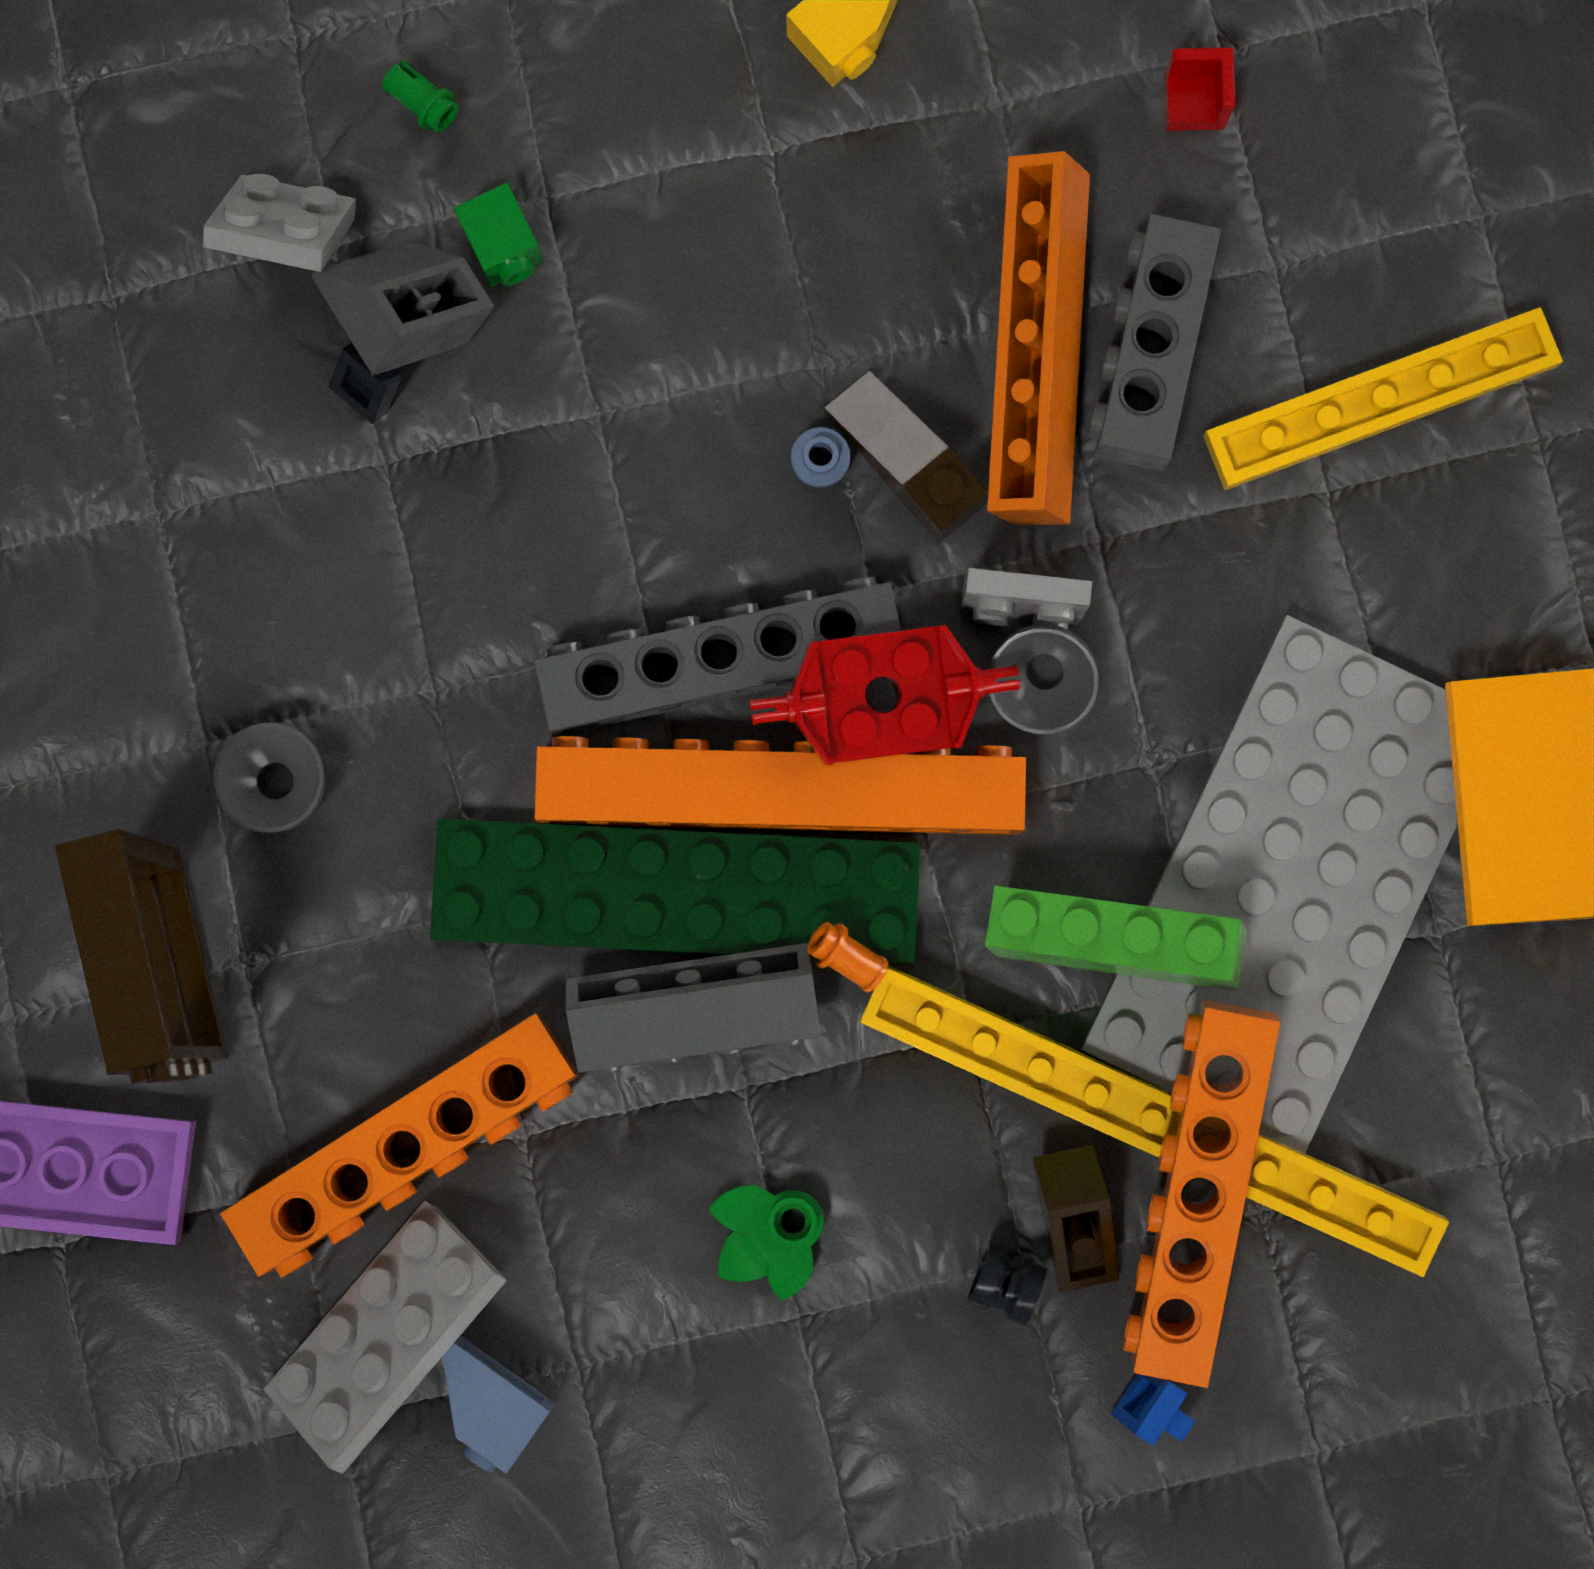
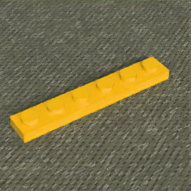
[1203,307,1563,491]

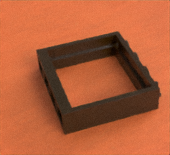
[55,829,228,1084]

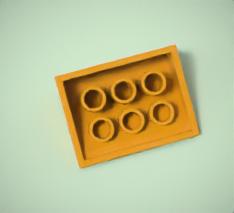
[1445,669,1594,926]

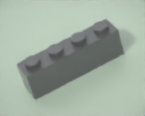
[566,943,821,1073]

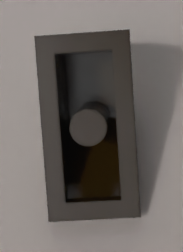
[1033,1145,1119,1293]

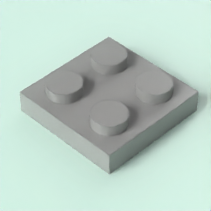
[203,174,356,272]
[960,568,1092,630]

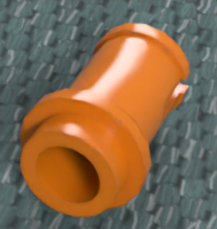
[807,922,889,993]

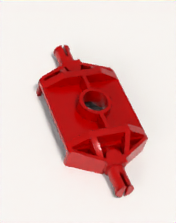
[749,625,1020,765]

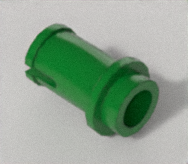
[382,60,459,133]

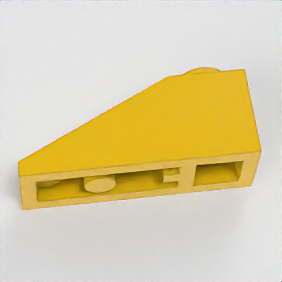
[786,0,898,87]

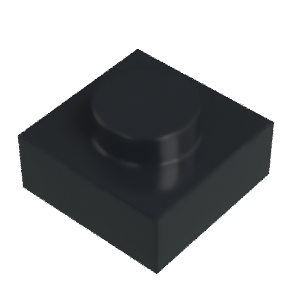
[328,342,402,424]

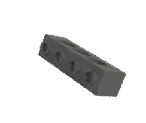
[1087,213,1221,472]

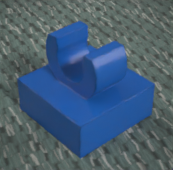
[1111,1374,1196,1446]

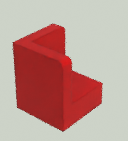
[1164,47,1235,131]

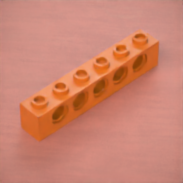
[1123,999,1281,1388]
[220,1013,580,1279]

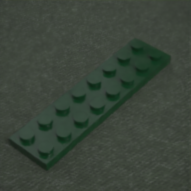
[430,818,921,965]

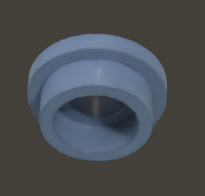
[791,427,850,488]

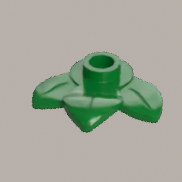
[709,1185,824,1301]

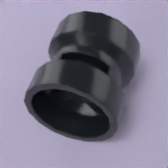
[967,1245,1047,1326]

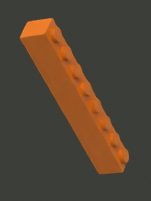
[535,736,1026,835]

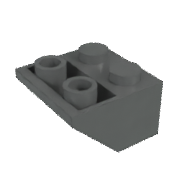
[311,242,494,376]

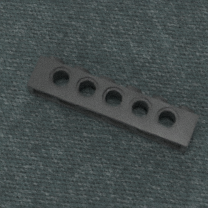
[534,577,902,737]

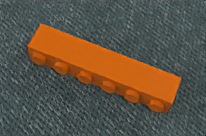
[987,151,1090,526]

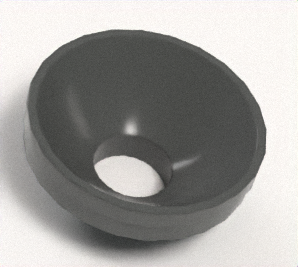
[989,624,1099,734]
[213,723,326,833]

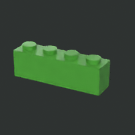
[985,886,1247,991]

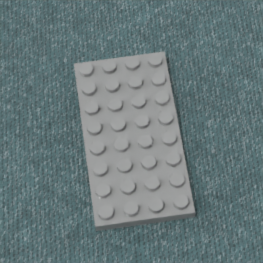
[1079,615,1458,1154]

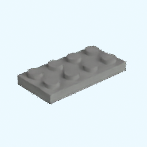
[263,1201,507,1474]

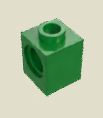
[454,182,544,287]

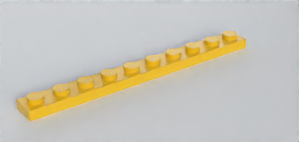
[860,965,1449,1277]

